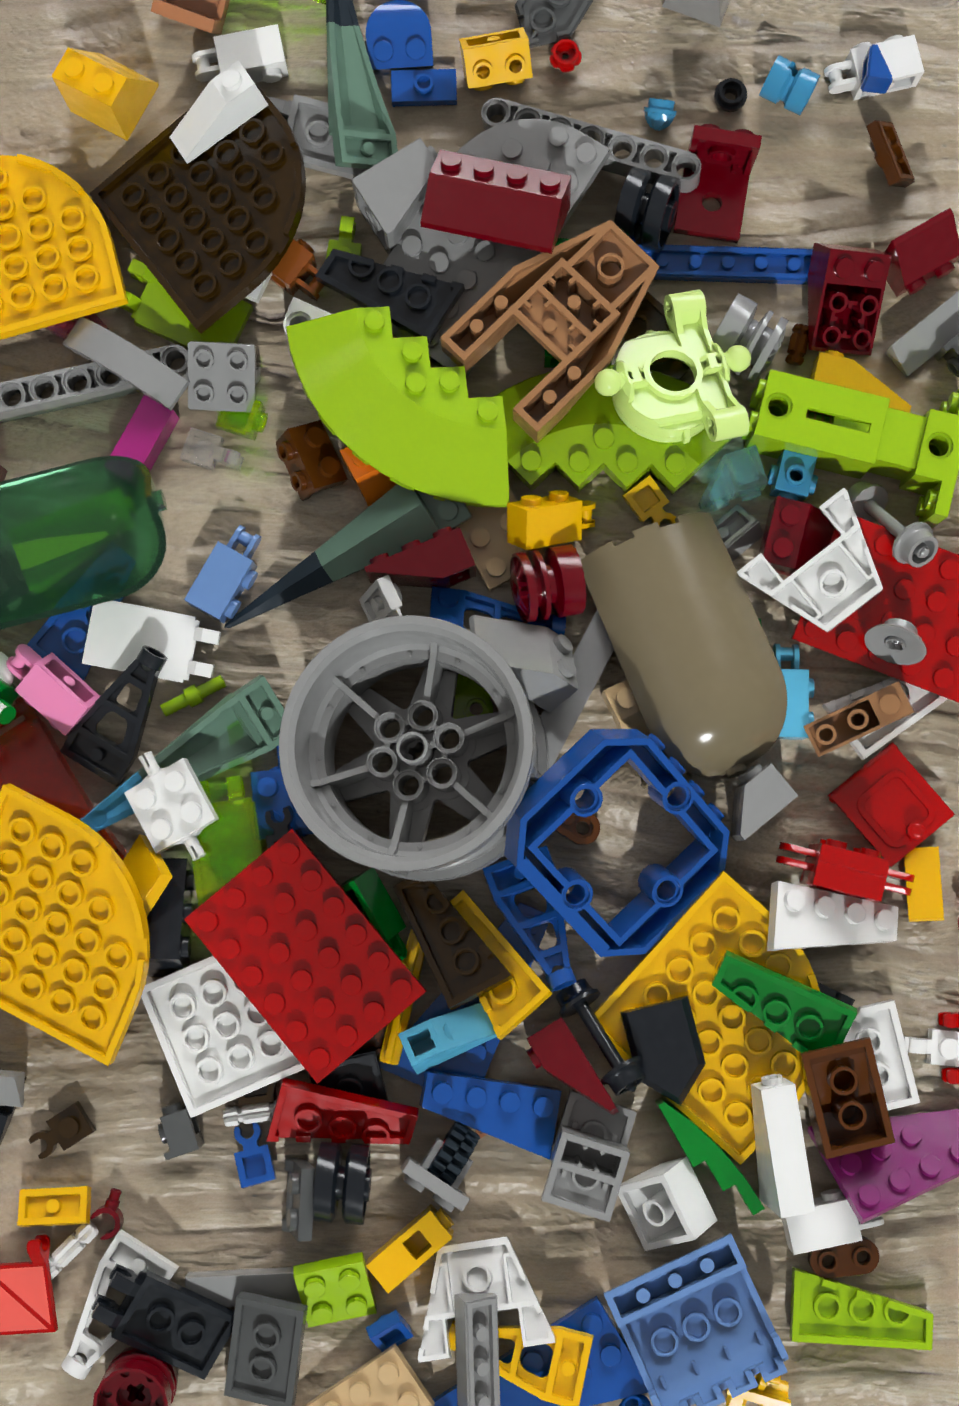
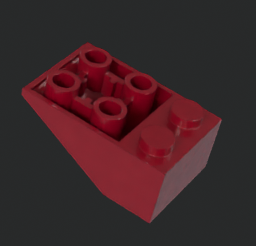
[808,243,892,356]
[364,526,476,588]

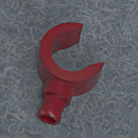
[90,1188,124,1240]

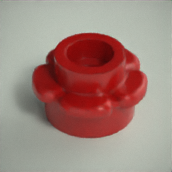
[550,39,582,72]

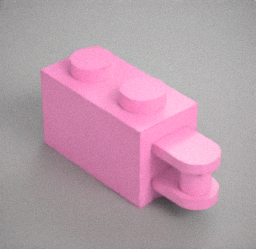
[6,644,100,736]

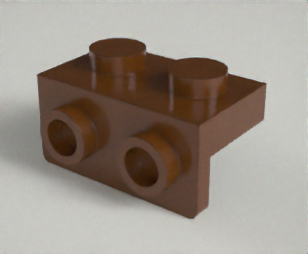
[276,420,348,501]

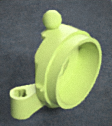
[594,289,751,444]

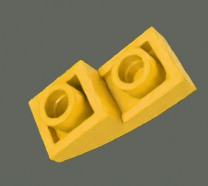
[904,846,944,922]

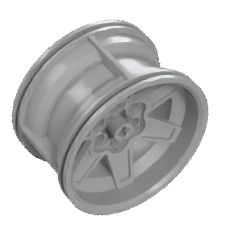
[279,615,549,881]

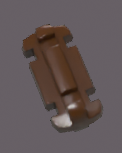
[785,324,809,366]

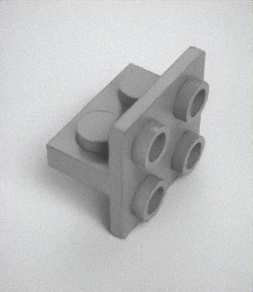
[187,341,261,413]

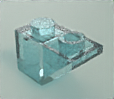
[698,445,768,511]

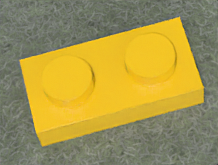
[17,1186,92,1227]

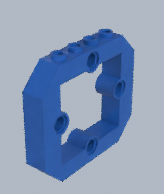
[504,729,730,957]

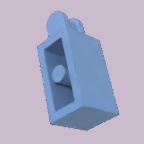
[184,525,262,624]

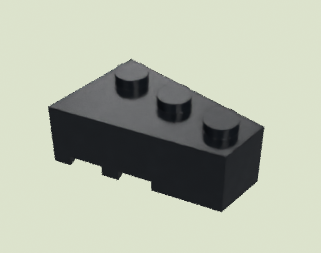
[147,858,197,977]

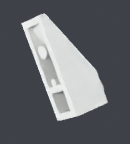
[170,60,268,164]

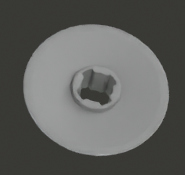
[864,618,926,665]

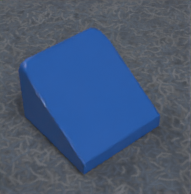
[860,44,893,94]

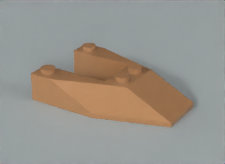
[440,220,660,443]

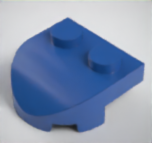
[366,0,434,70]

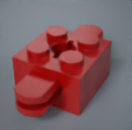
[776,839,915,902]

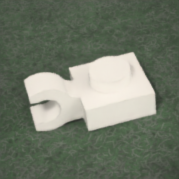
[904,1028,959,1067]

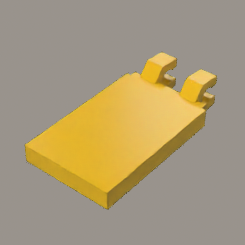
[123,834,173,916]

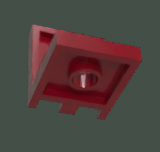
[673,124,762,243]

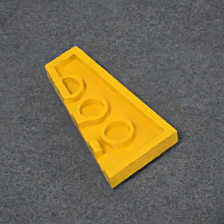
[450,890,553,1040]

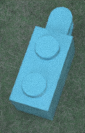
[773,644,815,740]

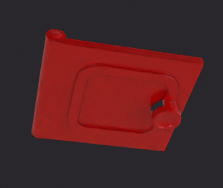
[827,742,955,868]

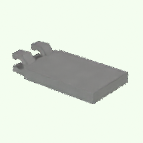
[267,94,368,179]

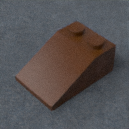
[800,1037,896,1159]

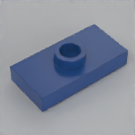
[391,69,457,107]

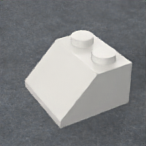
[618,1156,718,1251]

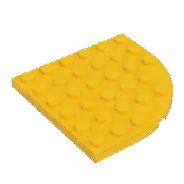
[0,154,129,340]
[0,783,150,1066]
[594,870,820,1165]

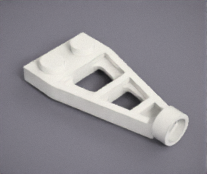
[61,1229,179,1380]

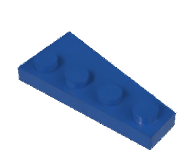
[27,542,140,681]
[419,1070,562,1160]

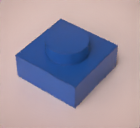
[366,1310,414,1352]

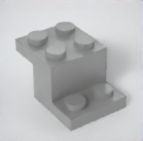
[541,1089,637,1222]

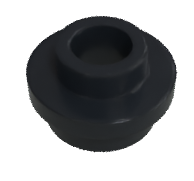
[714,78,747,112]

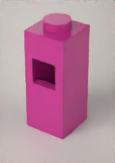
[105,395,180,487]

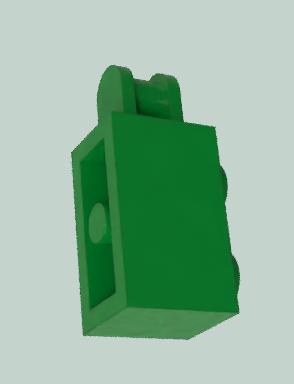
[340,868,407,960]

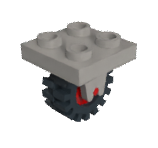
[400,1122,480,1212]

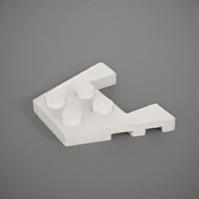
[737,488,883,633]
[418,1237,556,1363]

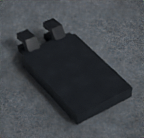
[91,1263,235,1380]

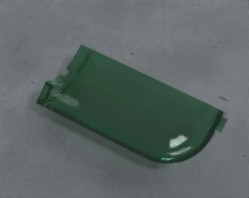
[0,456,167,630]

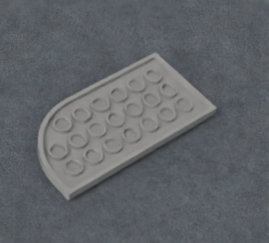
[356,119,611,379]

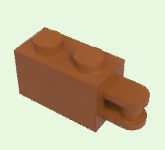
[270,239,327,301]

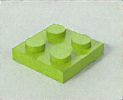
[293,1252,377,1327]

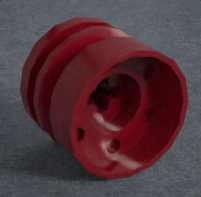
[510,544,586,623]
[93,1347,178,1406]

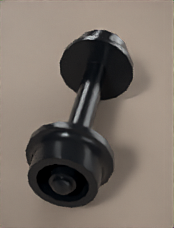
[556,978,646,1096]

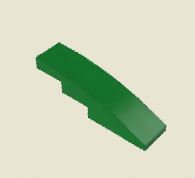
[655,1097,765,1215]

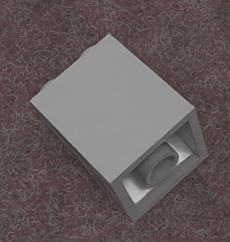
[351,138,438,255]

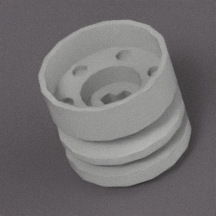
[712,293,789,384]

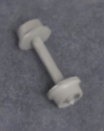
[847,481,938,567]

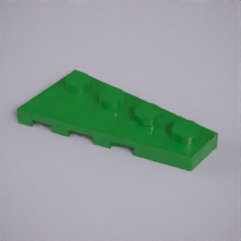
[712,950,857,1053]

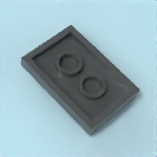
[224,1291,308,1406]

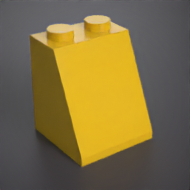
[52,48,159,141]

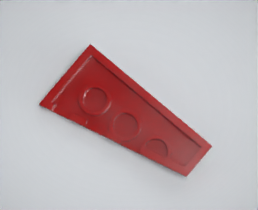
[266,1078,419,1144]

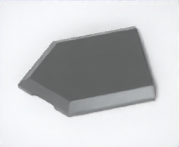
[515,0,594,48]

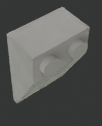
[469,615,578,713]

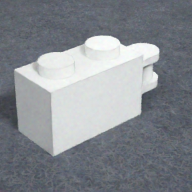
[192,24,289,83]
[824,35,924,101]
[782,1189,884,1255]

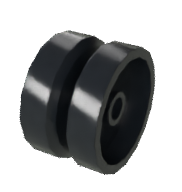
[614,167,681,253]
[313,1141,372,1225]

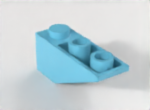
[398,1003,497,1074]

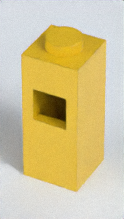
[366,1204,454,1293]

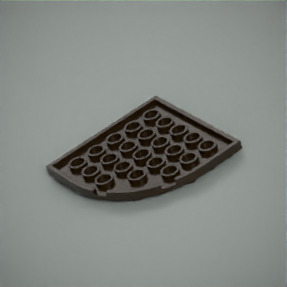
[89,78,306,334]

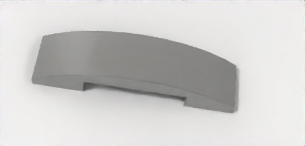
[63,317,190,411]

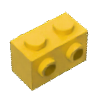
[459,27,533,91]

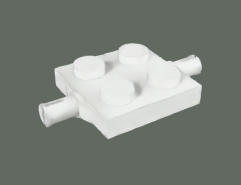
[124,751,219,861]

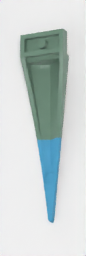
[81,675,284,832]

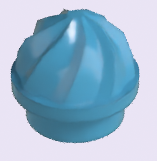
[644,98,677,131]

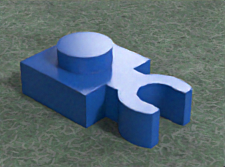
[234,1123,277,1188]

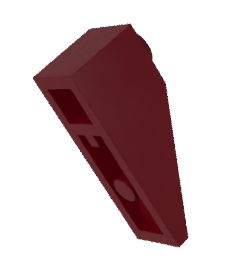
[526,1017,619,1116]

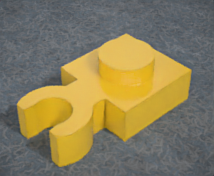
[621,475,676,527]

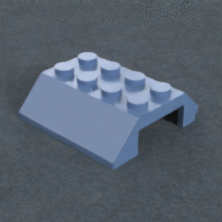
[603,1233,789,1406]

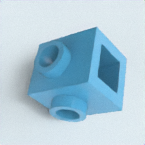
[767,449,818,502]

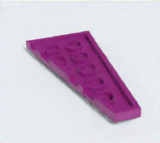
[807,1109,959,1224]

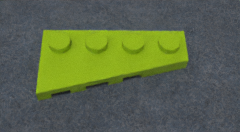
[789,1267,933,1350]

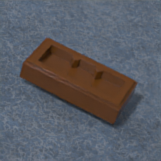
[866,120,915,188]

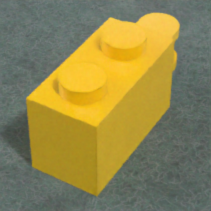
[507,490,596,550]

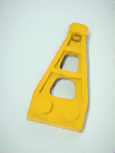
[449,1320,594,1406]

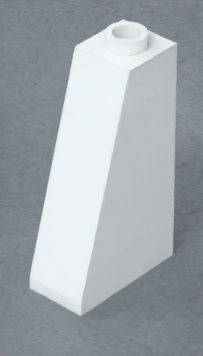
[751,1074,815,1218]

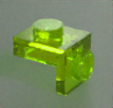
[215,400,268,441]

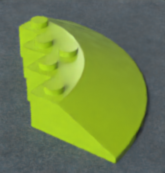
[286,306,510,507]
[495,365,733,494]

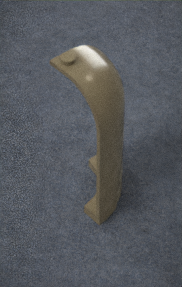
[581,512,787,778]

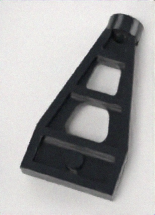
[60,645,168,787]

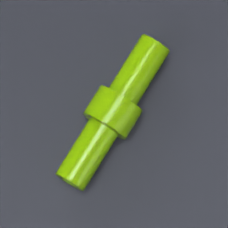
[160,675,227,717]

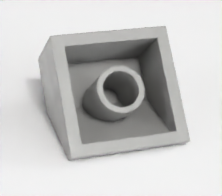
[730,763,798,841]

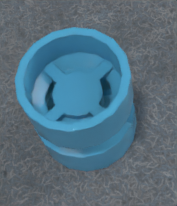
[759,55,820,116]

